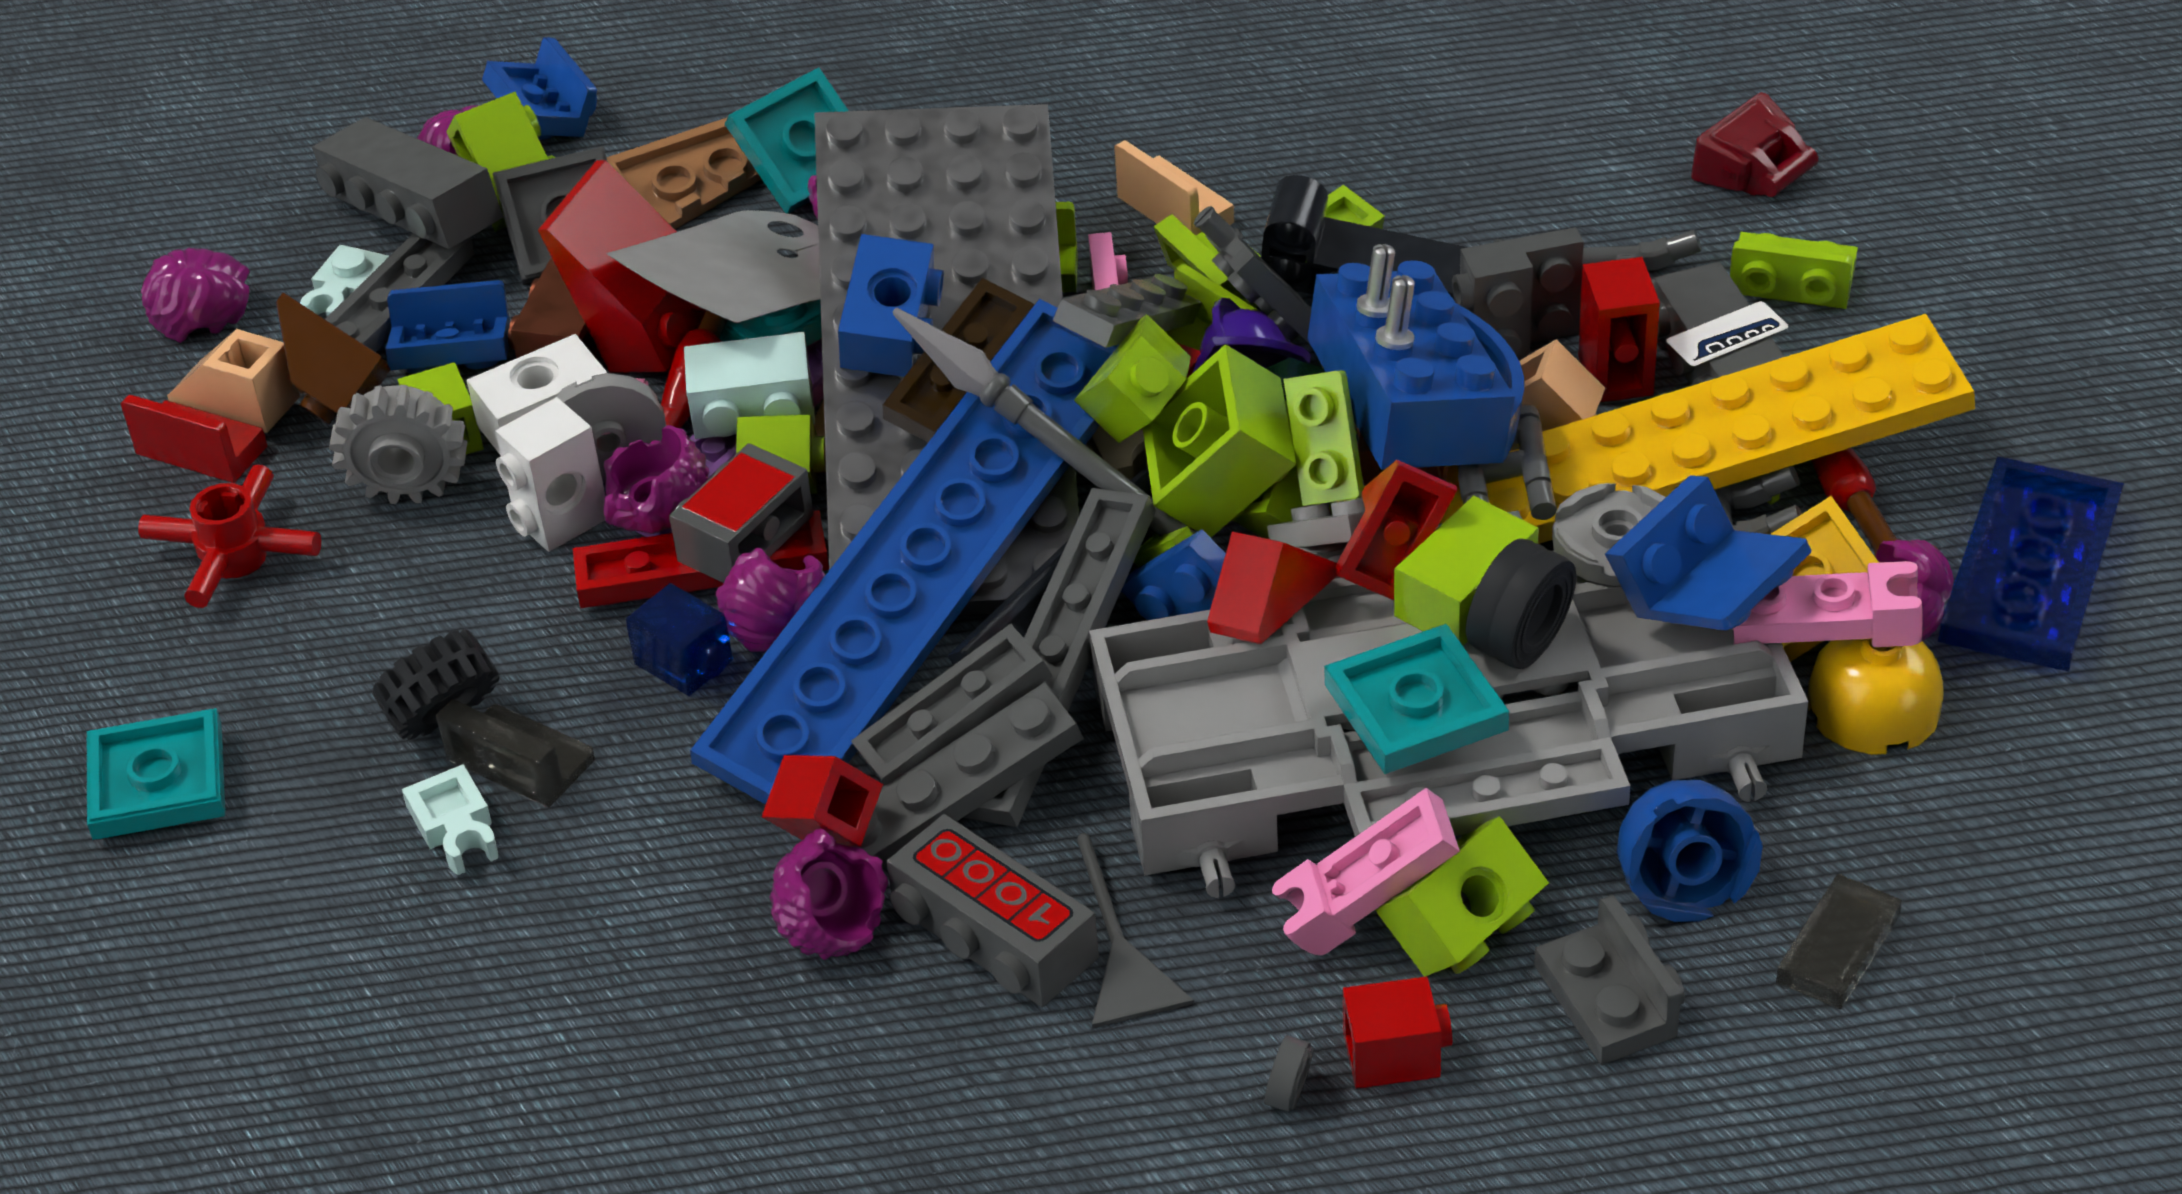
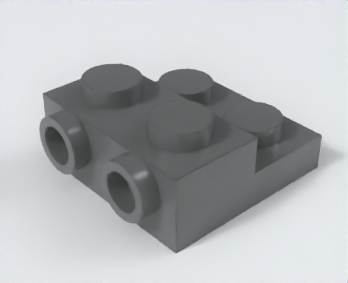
[1452,227,1584,361]

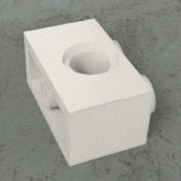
[467,334,607,454]
[495,397,605,552]

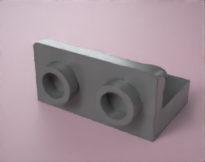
[1534,895,1685,1065]

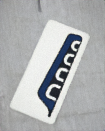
[1666,301,1788,366]

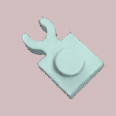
[300,245,389,317]
[402,764,498,875]

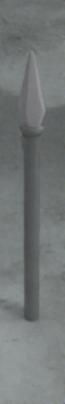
[893,308,1196,536]

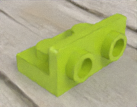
[1730,232,1858,309]
[1283,370,1364,506]

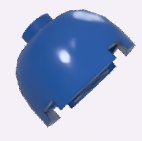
[1617,780,1763,922]

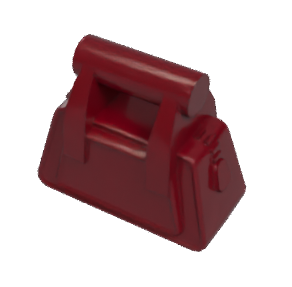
[1691,92,1819,197]

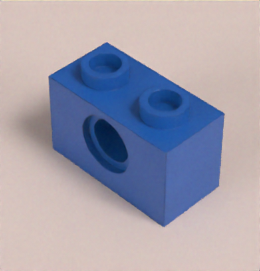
[838,234,944,377]

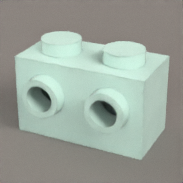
[684,332,815,439]

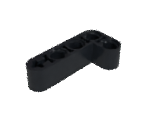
[1261,175,1467,301]

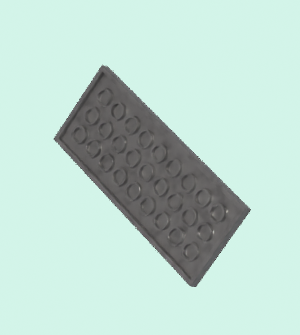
[815,104,1079,615]

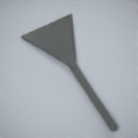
[1077,833,1194,1029]

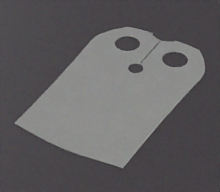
[607,210,820,323]

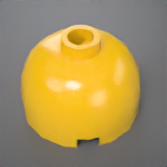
[1807,638,1944,755]

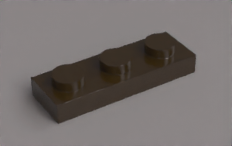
[883,278,1035,442]

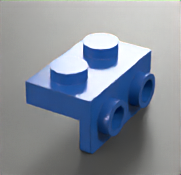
[482,37,597,139]
[385,280,510,374]
[1121,529,1226,620]

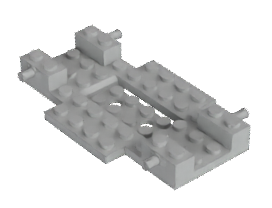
[1089,510,1808,898]

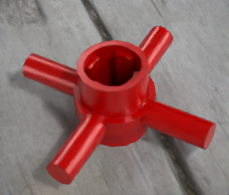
[138,465,322,608]

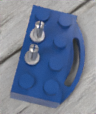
[1307,244,1524,469]

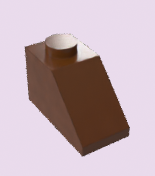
[276,293,391,425]

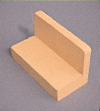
[1114,140,1234,235]

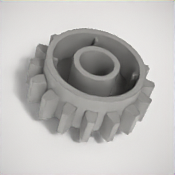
[329,385,467,504]

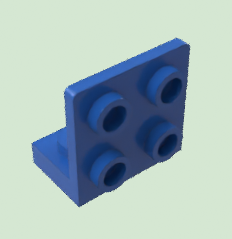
[1605,475,1812,631]

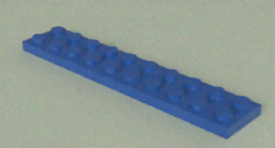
[690,299,1119,805]

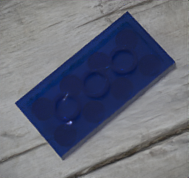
[1938,456,2124,672]

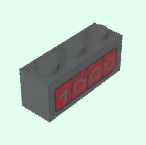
[887,814,1099,1008]

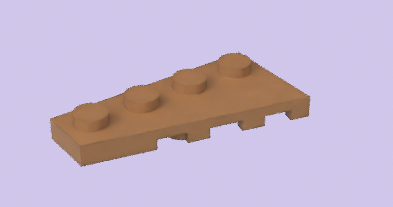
[606,117,762,229]

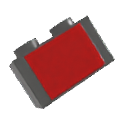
[669,443,814,583]

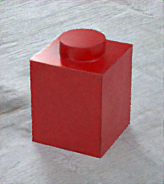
[761,755,883,847]
[1343,976,1453,1089]

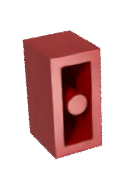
[1578,257,1660,402]

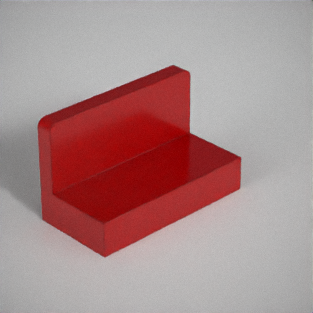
[121,394,268,483]

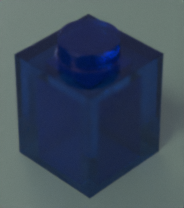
[625,583,733,696]

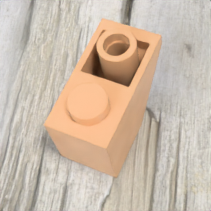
[167,329,300,433]

